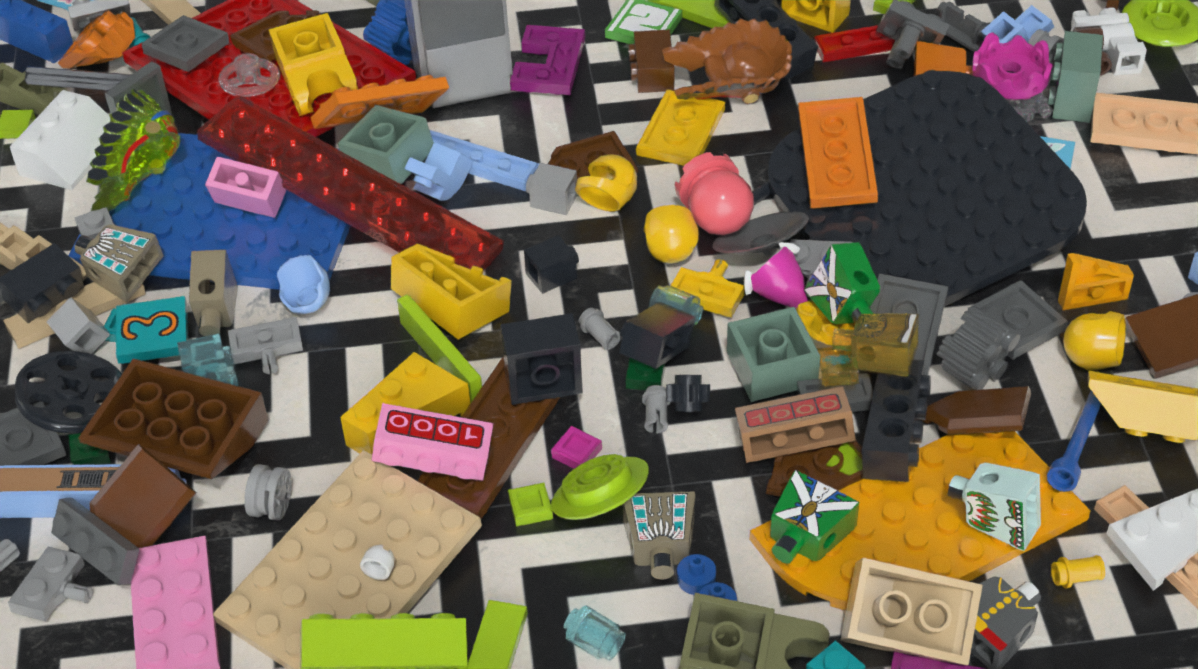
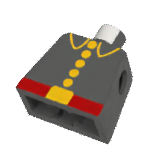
[971,576,1041,669]

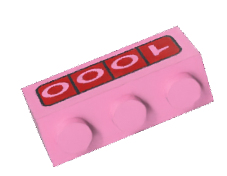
[372,403,493,481]

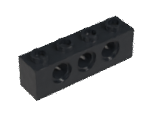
[714,0,818,80]
[862,358,931,482]

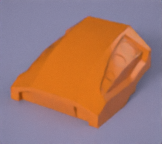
[58,10,135,68]

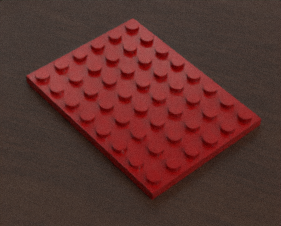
[122,0,416,162]

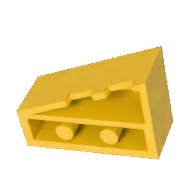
[391,244,512,340]
[340,352,471,455]

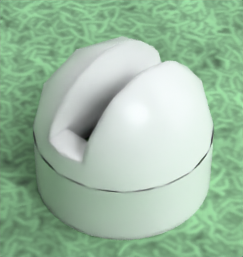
[360,545,395,580]

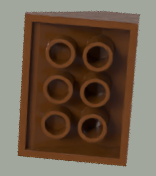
[78,359,268,479]

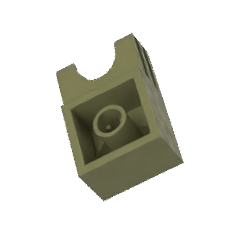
[679,593,830,669]

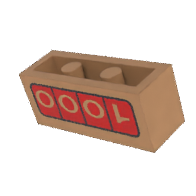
[735,386,856,463]

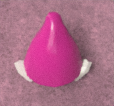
[744,242,809,309]

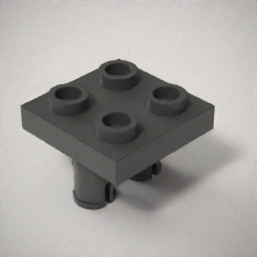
[876,0,950,69]

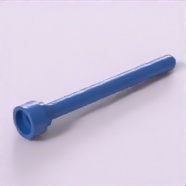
[1047,390,1101,492]

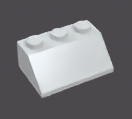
[10,90,116,190]

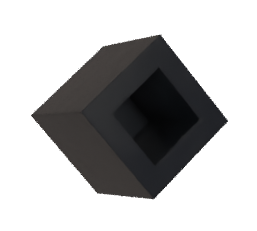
[524,235,579,294]

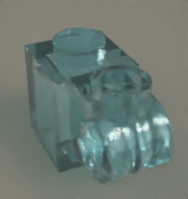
[177,334,239,386]

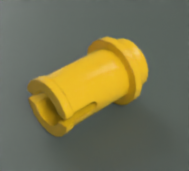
[1051,555,1105,588]

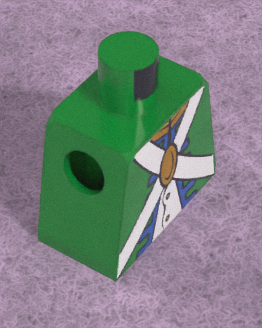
[804,242,880,329]
[770,470,859,563]

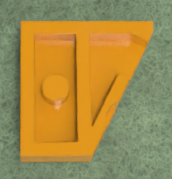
[1058,253,1134,310]

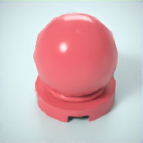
[675,152,754,235]

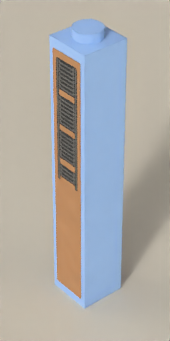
[0,464,187,518]

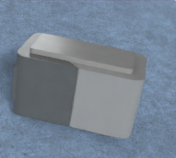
[404,0,513,108]

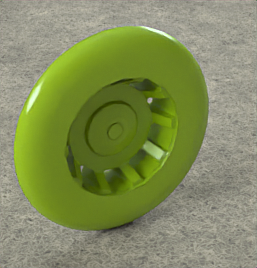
[1122,0,1198,47]
[551,454,649,520]

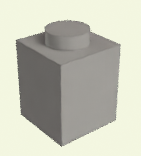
[526,163,578,215]
[47,297,111,354]

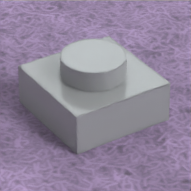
[74,207,114,239]

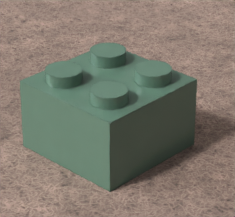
[1047,31,1103,123]
[337,105,434,188]
[727,307,820,402]

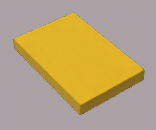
[636,90,725,166]

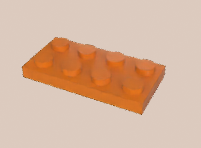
[311,75,449,129]
[798,97,878,208]

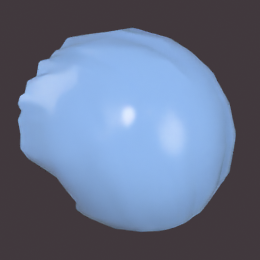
[277,255,330,314]

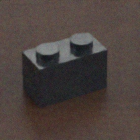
[0,243,84,323]
[619,302,696,369]

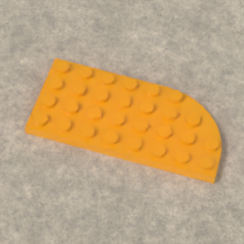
[749,431,1091,610]

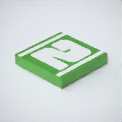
[605,0,683,44]

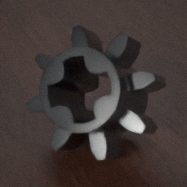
[666,375,710,412]

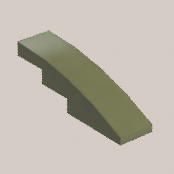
[0,62,68,115]

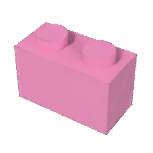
[205,157,286,218]

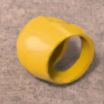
[575,154,637,212]
[644,205,699,264]
[1063,311,1126,370]

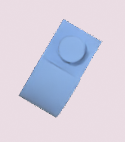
[981,5,1054,43]
[405,142,473,201]

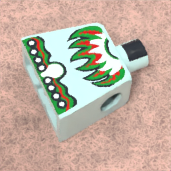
[948,462,1041,551]

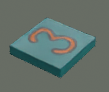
[116,296,189,364]

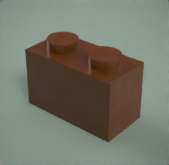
[628,29,675,93]

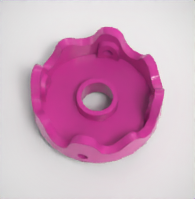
[972,32,1053,100]

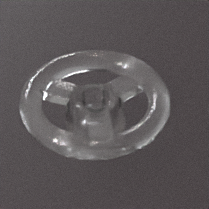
[218,53,280,97]

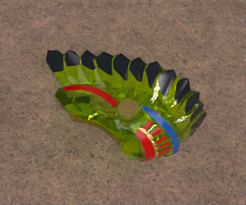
[86,89,181,212]

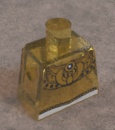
[832,314,919,376]

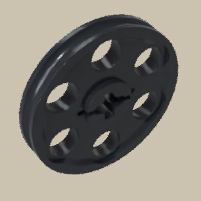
[15,351,122,433]

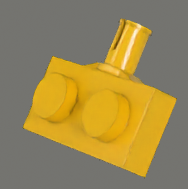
[668,259,744,318]

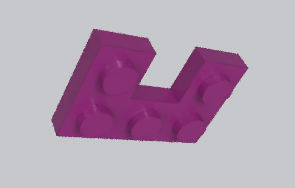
[510,25,585,95]

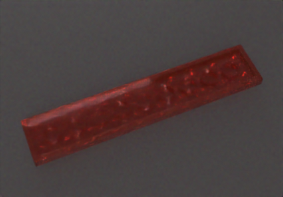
[197,95,504,271]

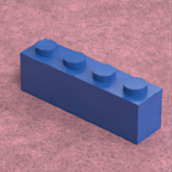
[0,0,73,63]

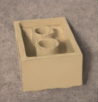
[840,558,983,666]

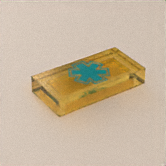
[817,346,859,386]

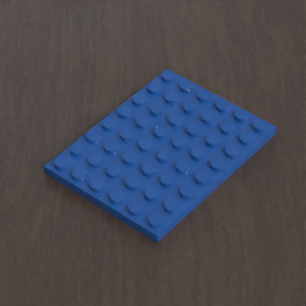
[68,129,369,290]

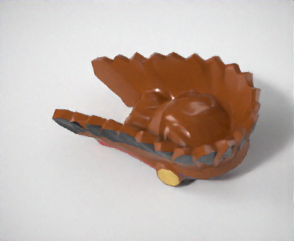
[662,18,792,104]

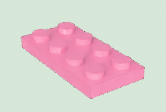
[131,536,220,669]

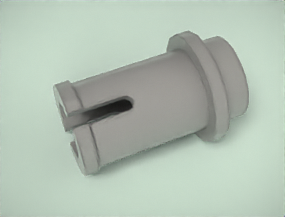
[579,308,620,350]
[642,385,670,433]

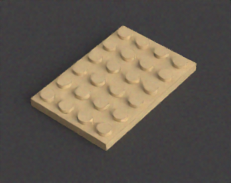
[213,450,482,669]

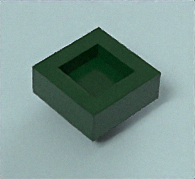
[626,358,666,391]
[69,433,111,465]

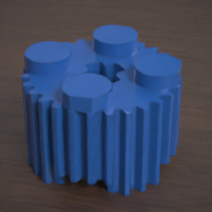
[363,0,413,65]

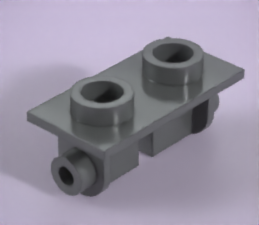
[937,1,988,52]

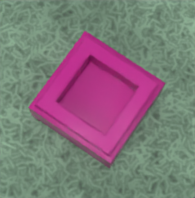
[551,426,602,469]

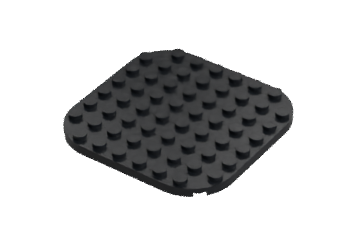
[768,70,1087,307]

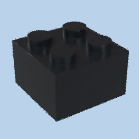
[500,313,583,405]

